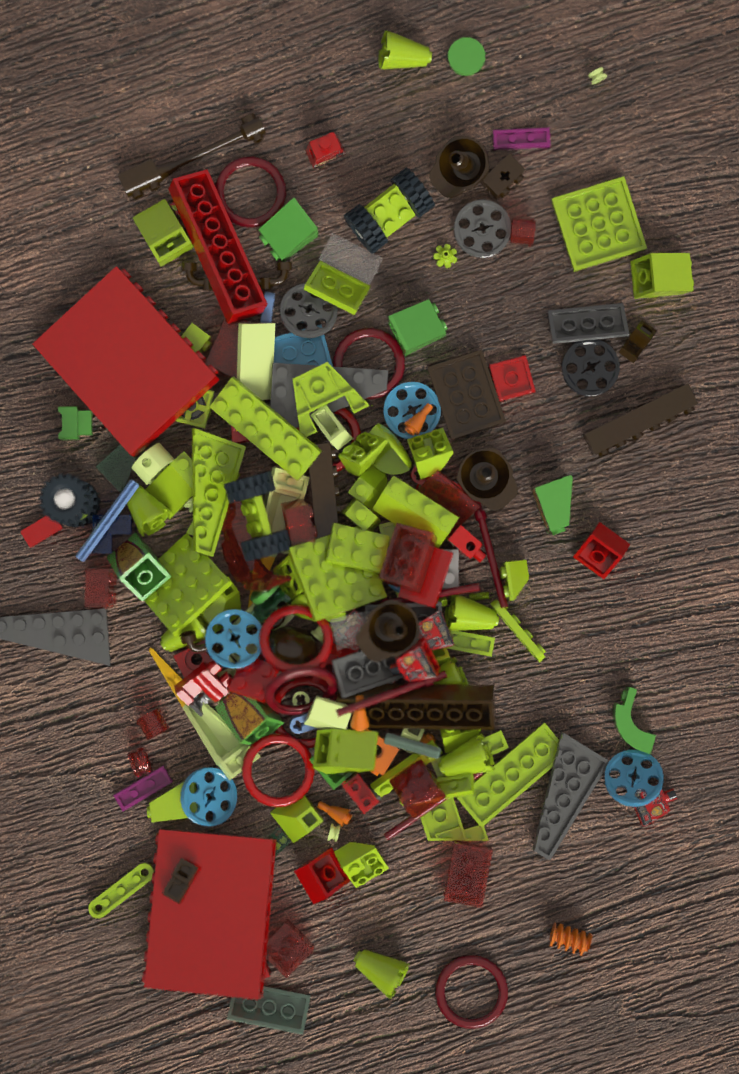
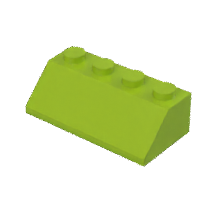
[372,476,459,548]

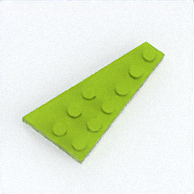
[192,428,246,557]

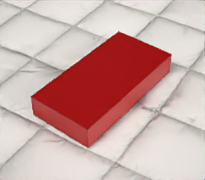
[20,516,63,548]

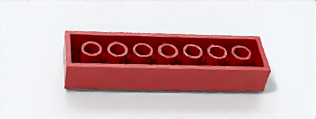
[168,169,268,324]

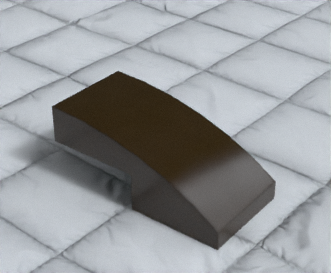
[162,858,198,904]

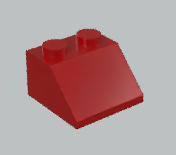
[573,522,631,579]
[294,847,351,904]

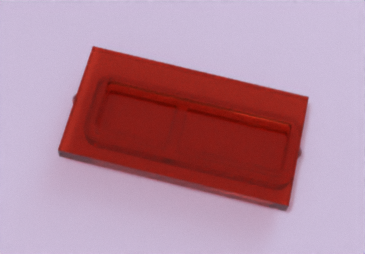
[417,470,480,525]

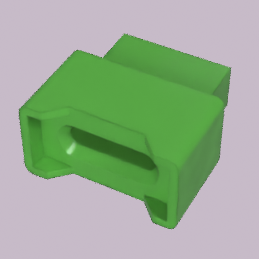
[58,406,93,440]

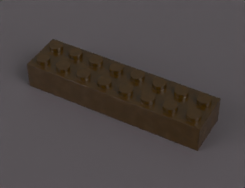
[336,684,496,730]

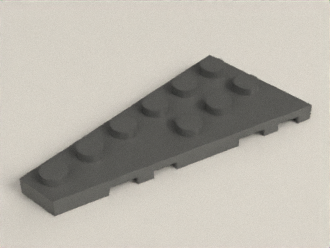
[0,608,111,666]
[532,732,609,860]

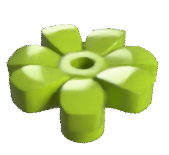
[433,244,457,268]

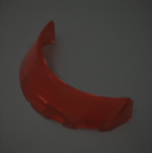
[221,498,292,592]

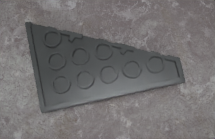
[270,363,388,428]

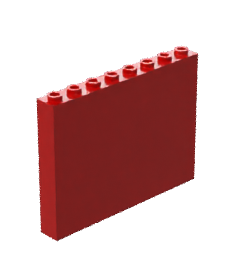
[32,266,220,458]
[142,829,277,1000]

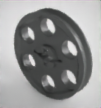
[454,200,511,258]
[280,283,338,338]

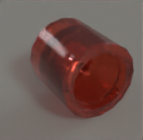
[510,218,536,247]
[136,708,169,740]

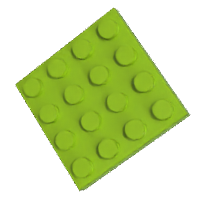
[551,176,647,272]
[288,526,387,622]
[144,533,233,637]

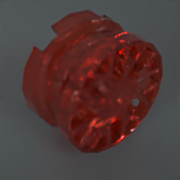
[128,747,152,778]

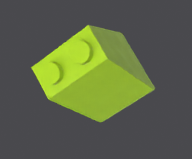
[630,253,694,299]

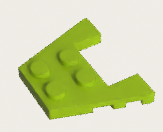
[293,362,369,437]
[416,797,488,841]

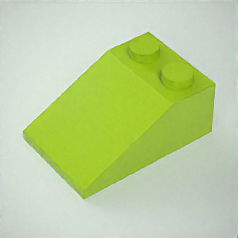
[145,451,193,517]

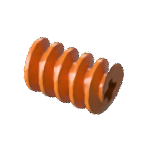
[549,922,592,956]

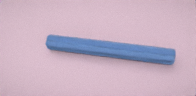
[76,480,139,562]

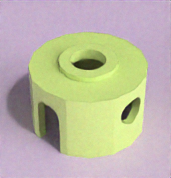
[131,443,175,485]

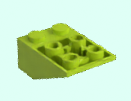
[132,199,194,267]
[313,729,378,774]

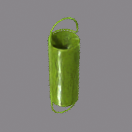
[468,592,495,601]

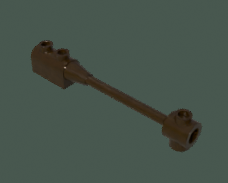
[118,113,266,200]

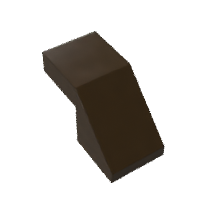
[618,320,657,364]

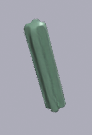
[384,733,441,759]

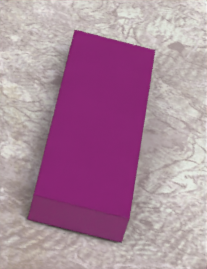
[493,127,551,150]
[113,765,173,812]

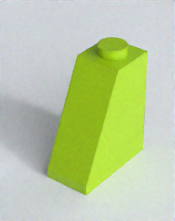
[147,781,198,823]

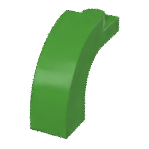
[613,687,656,754]

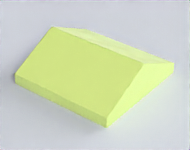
[304,696,352,730]

